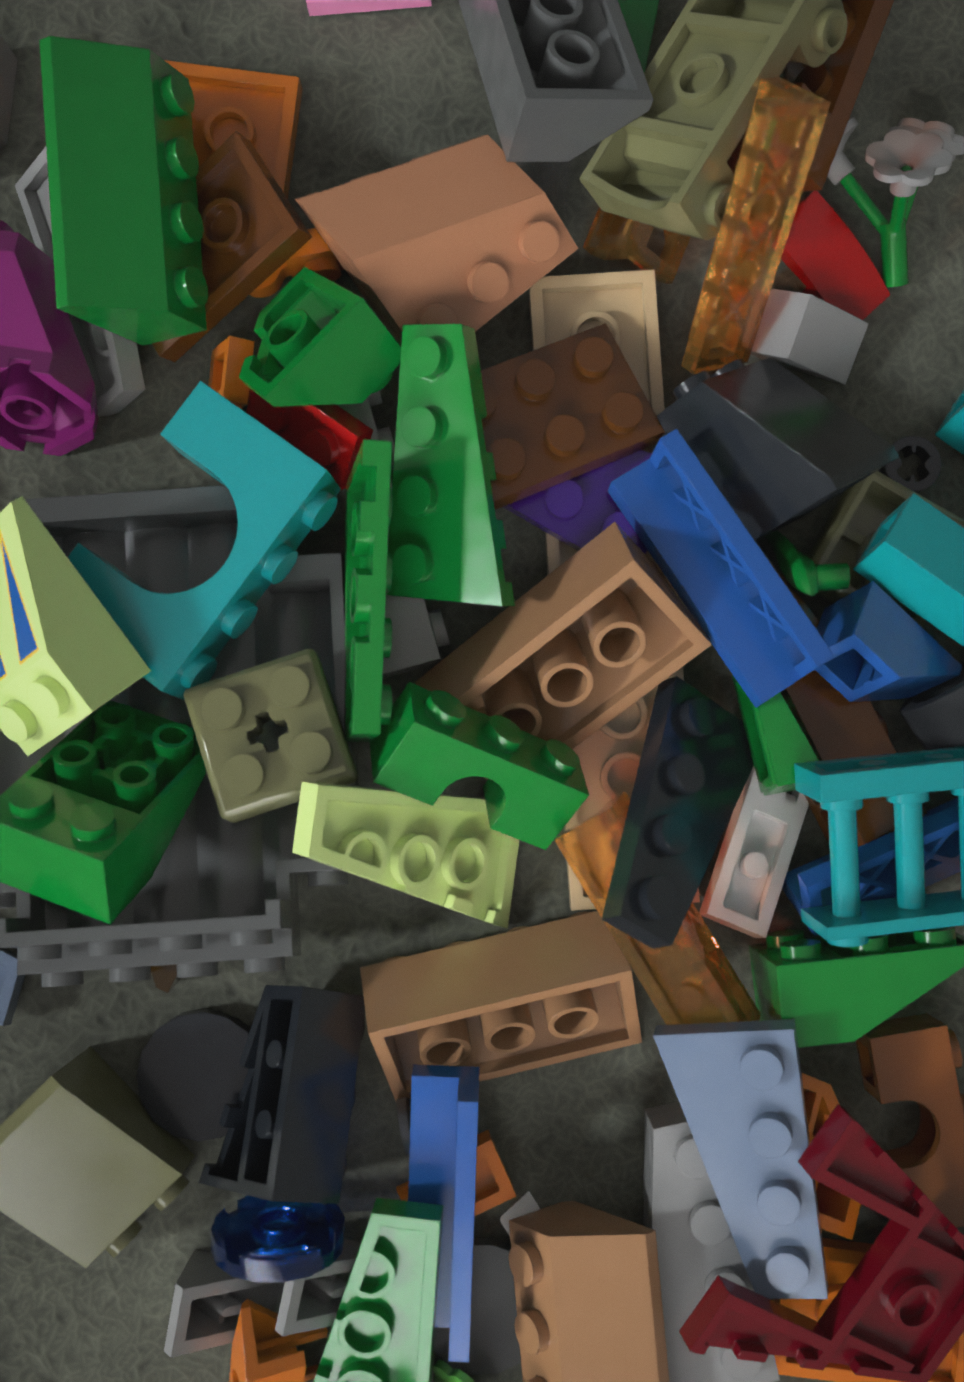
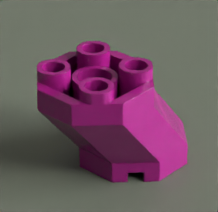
[0,220,98,456]

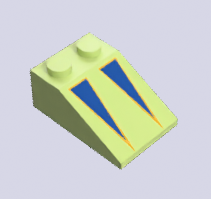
[0,496,151,756]

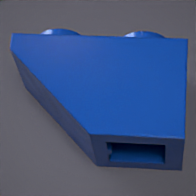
[815,581,962,702]

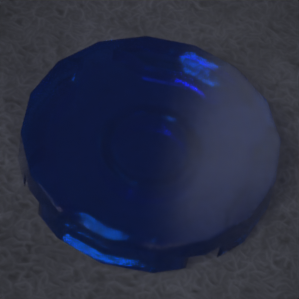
[211,1195,345,1283]

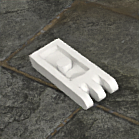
[698,766,809,938]

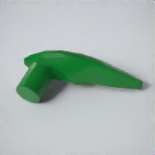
[765,531,850,596]

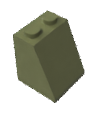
[0,1046,195,1268]

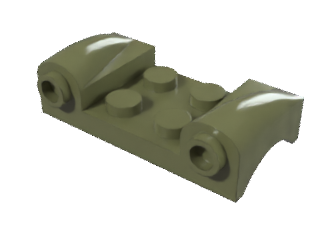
[579,0,847,240]

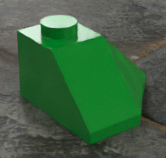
[239,267,401,407]

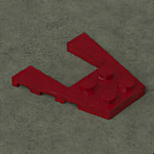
[679,1104,964,1382]

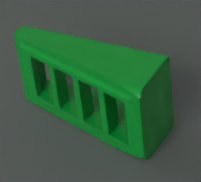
[732,675,819,796]

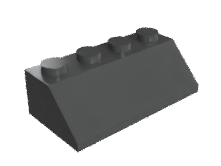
[458,0,653,162]

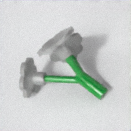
[827,117,964,288]

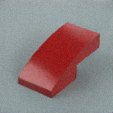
[764,190,890,320]

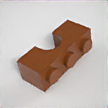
[856,1013,964,1228]

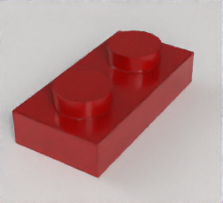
[246,390,374,491]

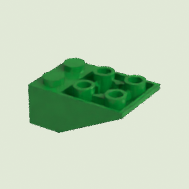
[0,700,207,925]
[749,926,964,1048]

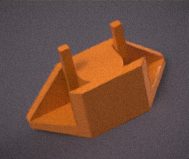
[229,1299,328,1382]

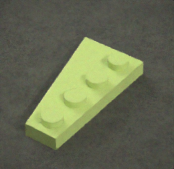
[292,781,519,929]

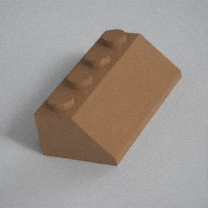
[415,522,712,780]
[360,909,642,1101]
[509,1201,670,1382]

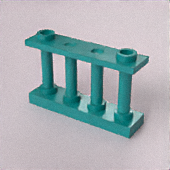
[794,746,964,947]

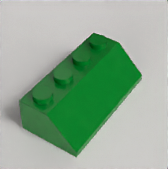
[39,36,208,346]

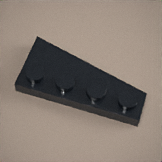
[601,676,754,949]

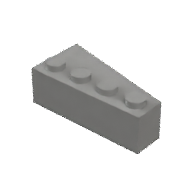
[643,1101,780,1382]

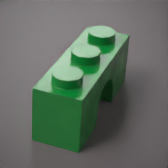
[370,682,589,850]

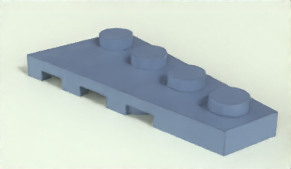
[653,1019,828,1299]

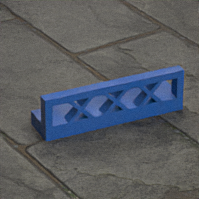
[607,428,834,708]
[783,798,960,936]
[408,1064,480,1362]

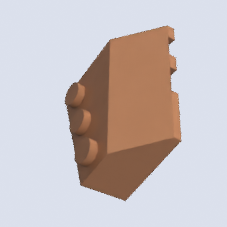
[295,135,579,346]

